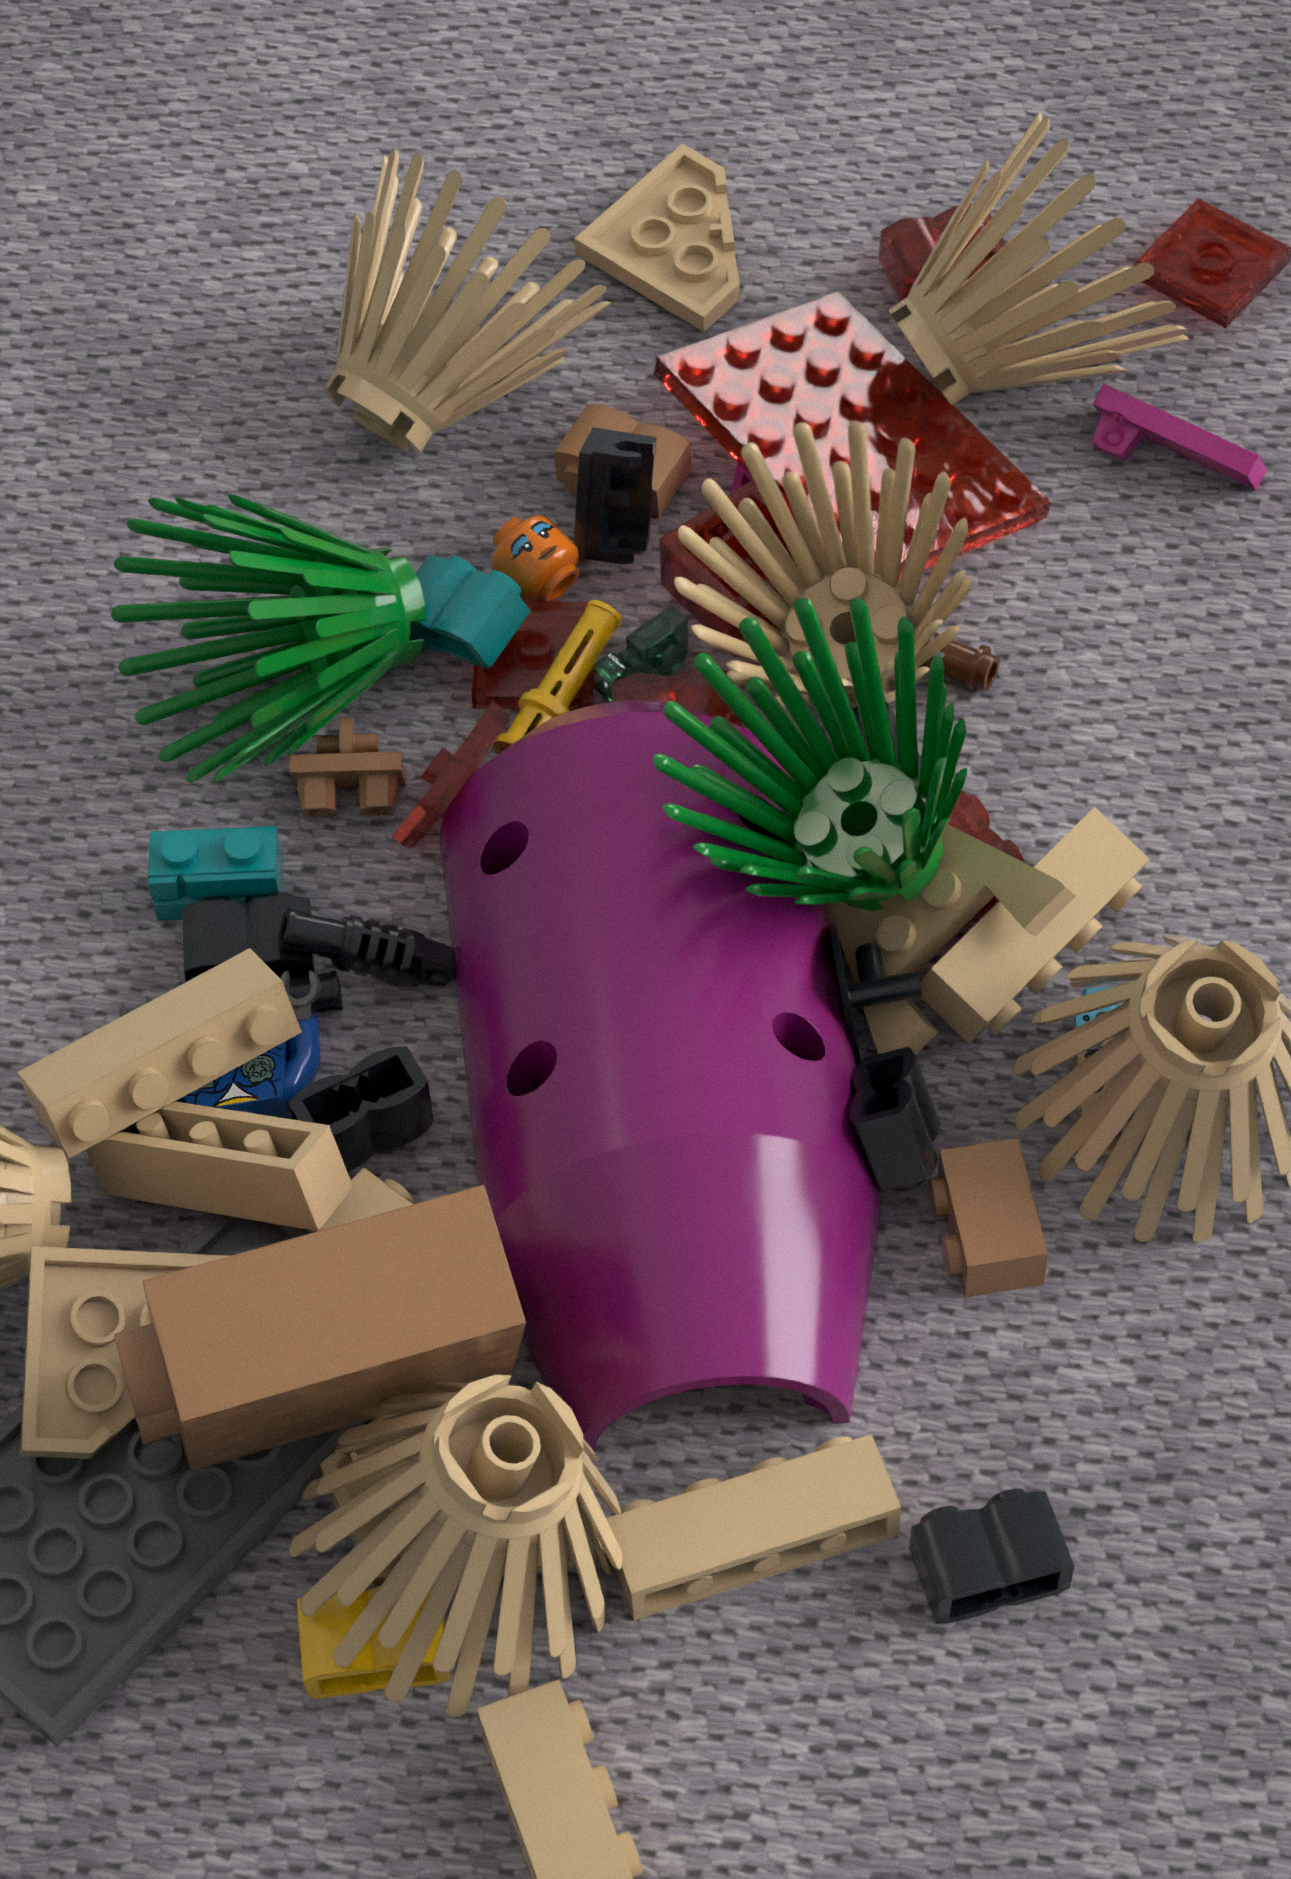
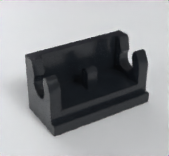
[574,427,657,564]

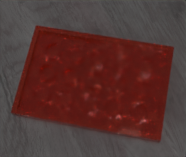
[653,292,1052,580]

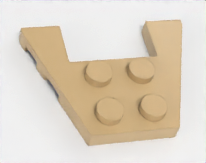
[828,825,1077,1055]

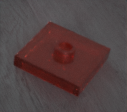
[1133,198,1291,329]
[471,601,597,711]
[392,702,510,849]

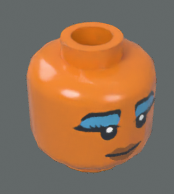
[491,515,580,604]

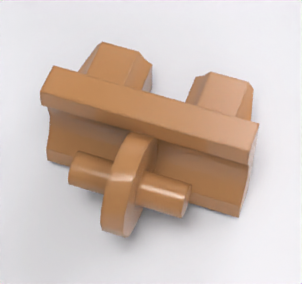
[289,717,406,818]

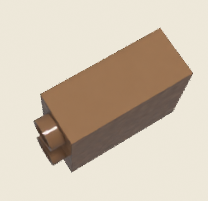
[114,1185,526,1471]

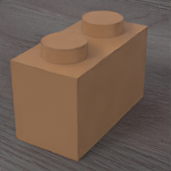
[928,1138,1048,1298]

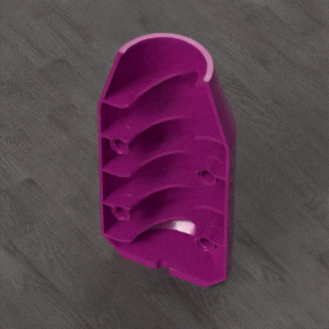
[440,700,882,1452]

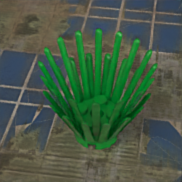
[111,494,426,783]
[653,598,967,911]

